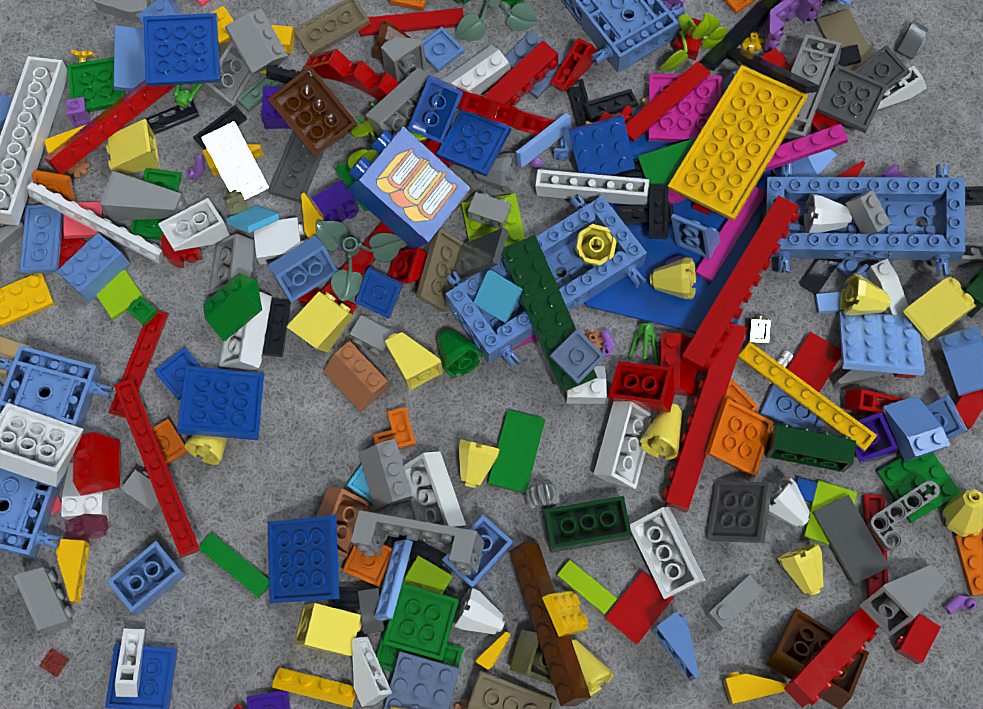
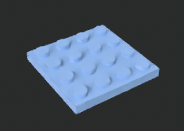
[838,311,925,376]

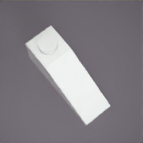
[877,65,927,110]
[866,259,908,316]
[115,629,145,697]
[352,637,392,707]

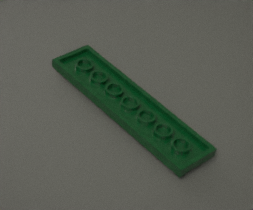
[501,235,598,393]

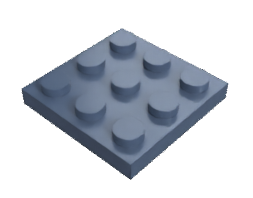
[505,31,566,99]
[384,651,460,709]

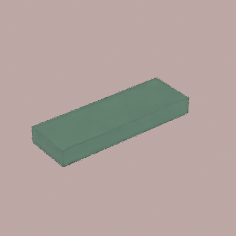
[236,74,282,112]

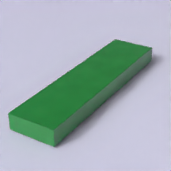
[199,533,269,598]

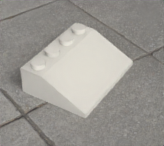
[0,403,83,487]

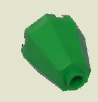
[437,329,483,378]

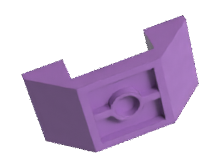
[763,0,823,53]

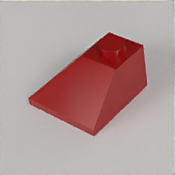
[387,247,428,284]

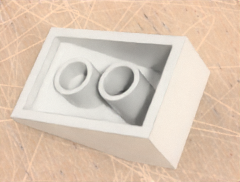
[158,198,230,251]
[61,463,109,521]

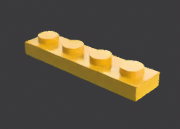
[272,667,357,708]

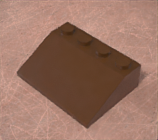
[267,66,357,157]
[767,608,869,709]

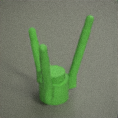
[173,83,203,108]
[628,323,659,366]

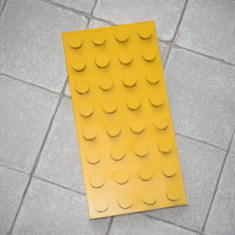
[668,65,808,221]

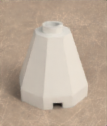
[804,194,852,233]
[768,477,810,527]
[453,588,505,634]

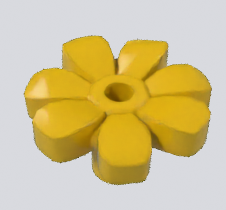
[742,32,764,53]
[71,50,95,63]

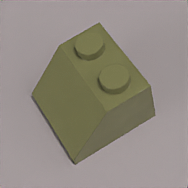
[509,630,553,685]

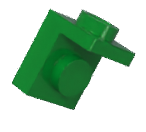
[127,297,158,326]

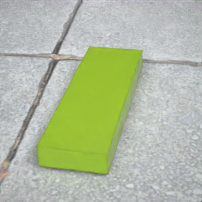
[557,560,617,615]

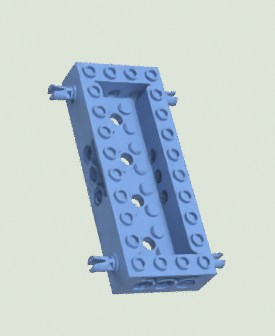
[561,0,685,72]
[766,163,965,277]
[445,194,647,369]
[0,345,113,559]

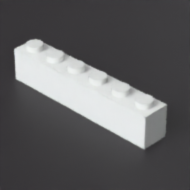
[535,169,649,205]

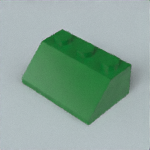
[203,273,262,341]

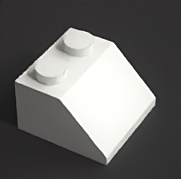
[566,366,607,404]

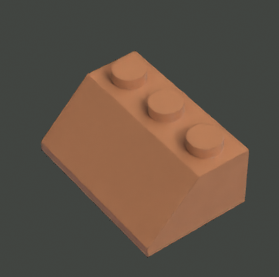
[323,341,390,412]
[316,487,371,559]

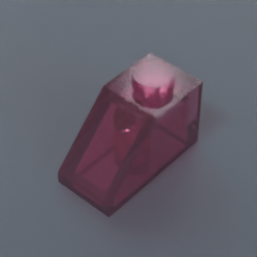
[65,514,108,540]

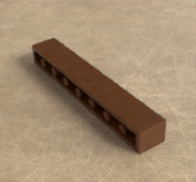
[509,542,591,706]

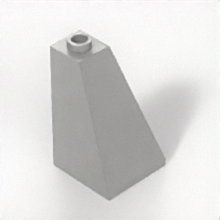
[100,171,186,221]
[859,565,946,637]

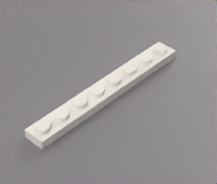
[27,182,163,264]

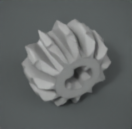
[526,484,560,511]

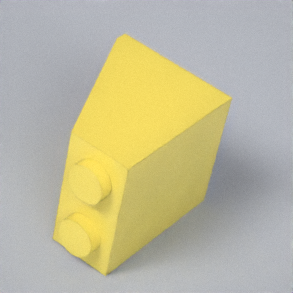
[106,119,160,175]
[903,276,976,341]
[287,292,354,353]
[385,332,443,391]
[294,603,362,656]

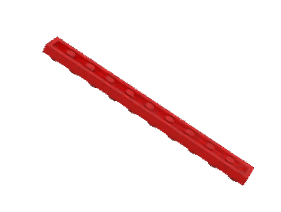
[114,378,200,558]

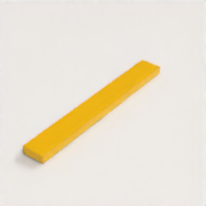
[738,342,877,452]

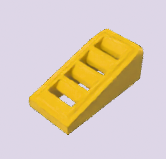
[475,632,511,671]

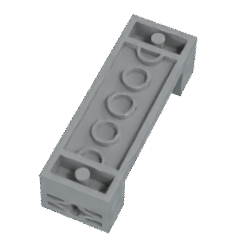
[781,34,841,144]
[351,510,485,575]

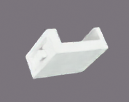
[254,217,305,265]

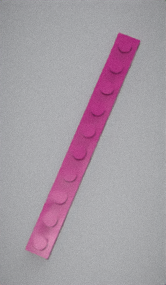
[668,124,848,204]

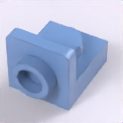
[554,131,573,161]
[836,259,869,279]

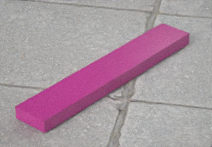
[696,187,766,283]

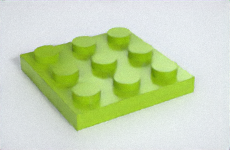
[462,193,525,247]

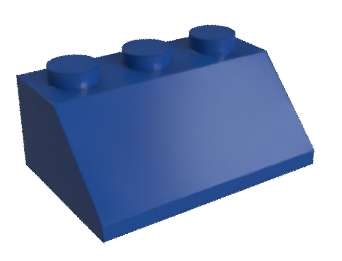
[408,75,463,144]

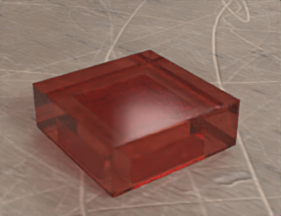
[40,648,70,677]

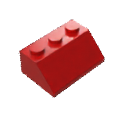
[659,333,697,396]
[608,361,675,413]
[73,432,121,496]

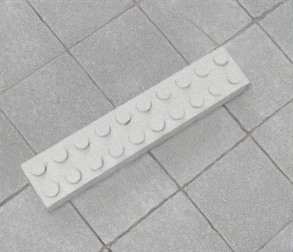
[0,56,68,226]

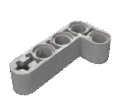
[867,481,940,552]

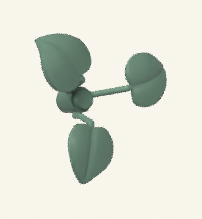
[456,0,538,41]
[316,220,403,301]

